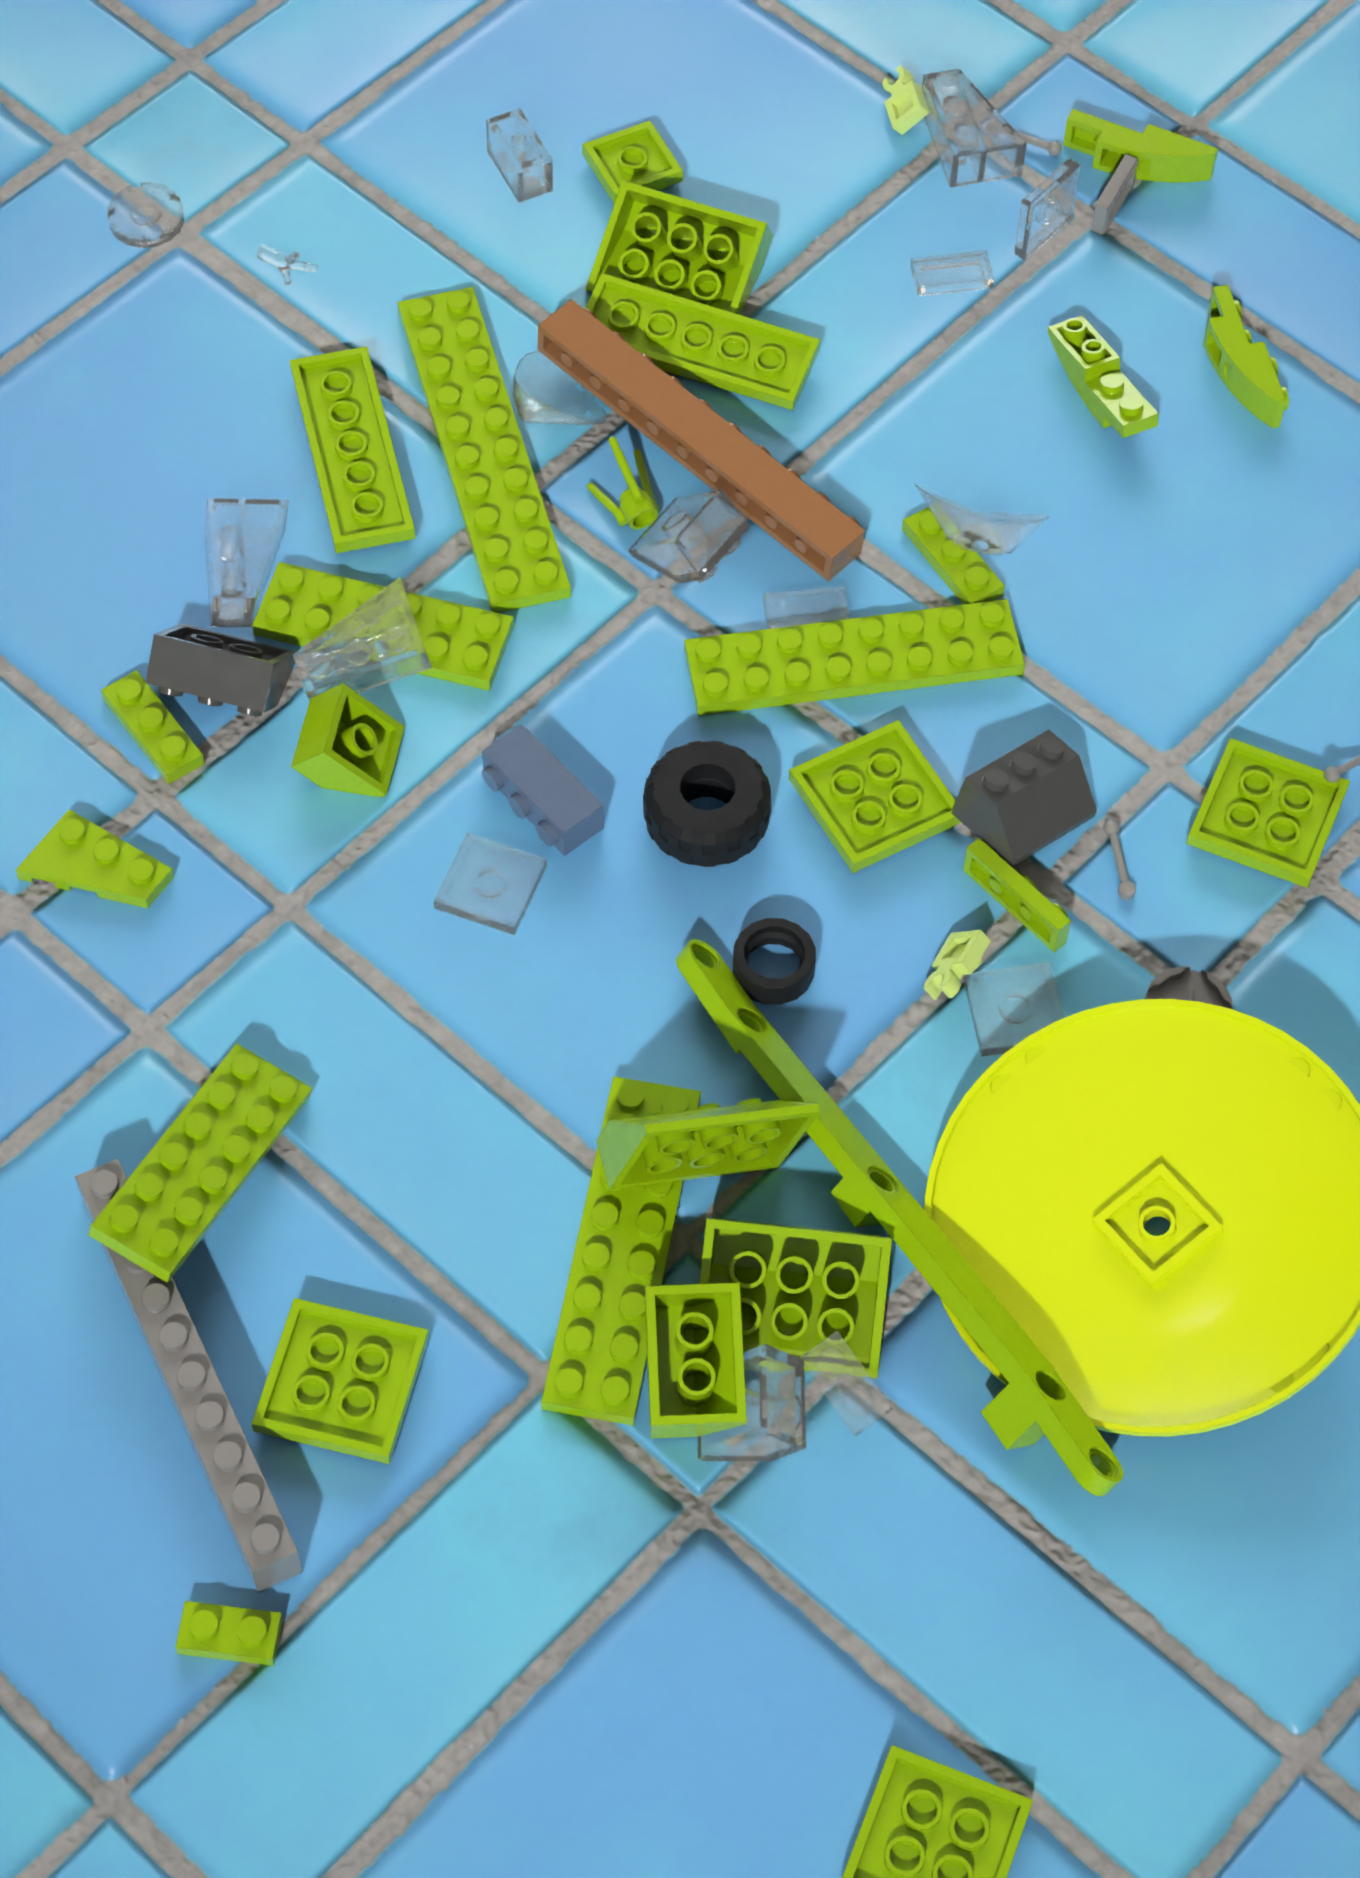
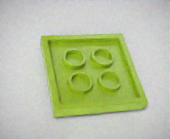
[789,720,962,873]
[1186,738,1350,888]
[251,1298,429,1464]
[842,1745,1033,1878]

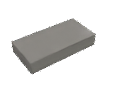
[1091,154,1138,235]

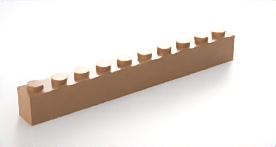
[537,299,865,582]

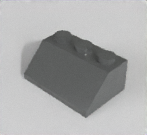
[146,624,298,716]
[951,730,1097,867]

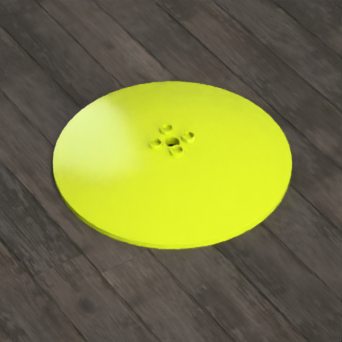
[924,999,1360,1437]

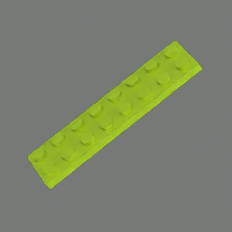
[684,599,1025,716]
[541,1076,701,1426]

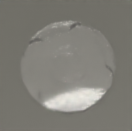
[107,182,184,248]

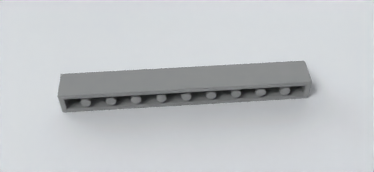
[75,1159,303,1592]

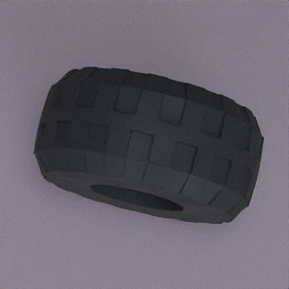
[643,741,771,867]

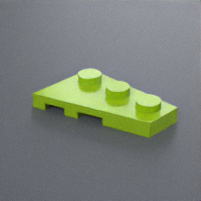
[16,810,174,908]

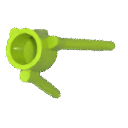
[587,436,660,530]

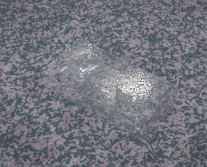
[800,1331,894,1436]

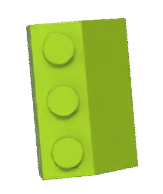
[645,1283,747,1439]

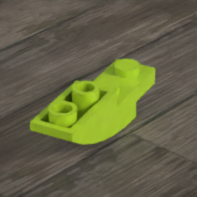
[1063,109,1218,183]
[1203,285,1289,428]
[1048,315,1159,438]

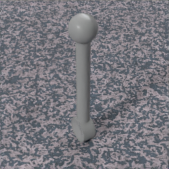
[988,119,1062,156]
[1324,755,1360,783]
[1103,819,1136,900]

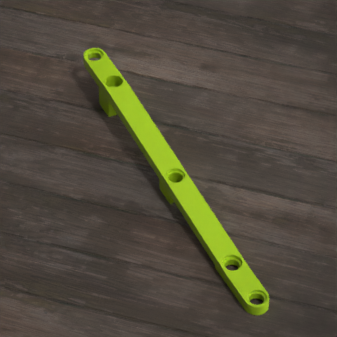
[676,939,1124,1496]

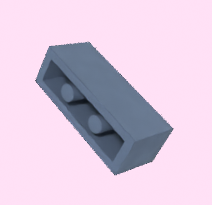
[482,724,604,856]

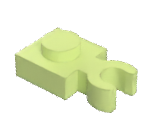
[882,65,930,135]
[923,930,991,1000]

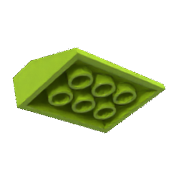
[585,180,773,315]
[597,1098,820,1190]
[699,1217,892,1379]

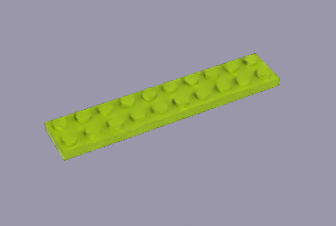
[397,287,571,613]

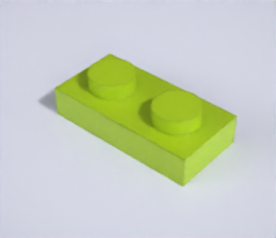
[175,1601,283,1666]

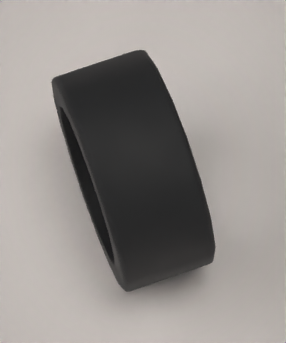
[733,918,816,1005]

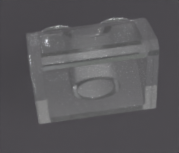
[628,489,750,584]
[698,1344,806,1461]

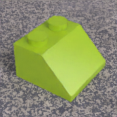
[291,683,405,798]

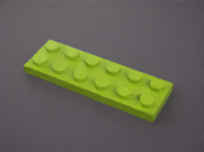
[585,273,820,410]
[290,346,415,553]
[252,562,514,691]
[88,1043,313,1283]

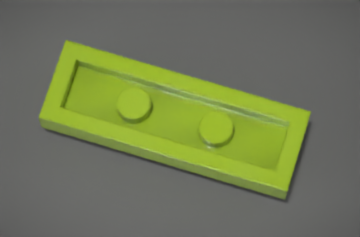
[902,503,1005,604]
[101,670,205,784]
[963,838,1071,953]

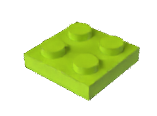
[582,121,683,204]

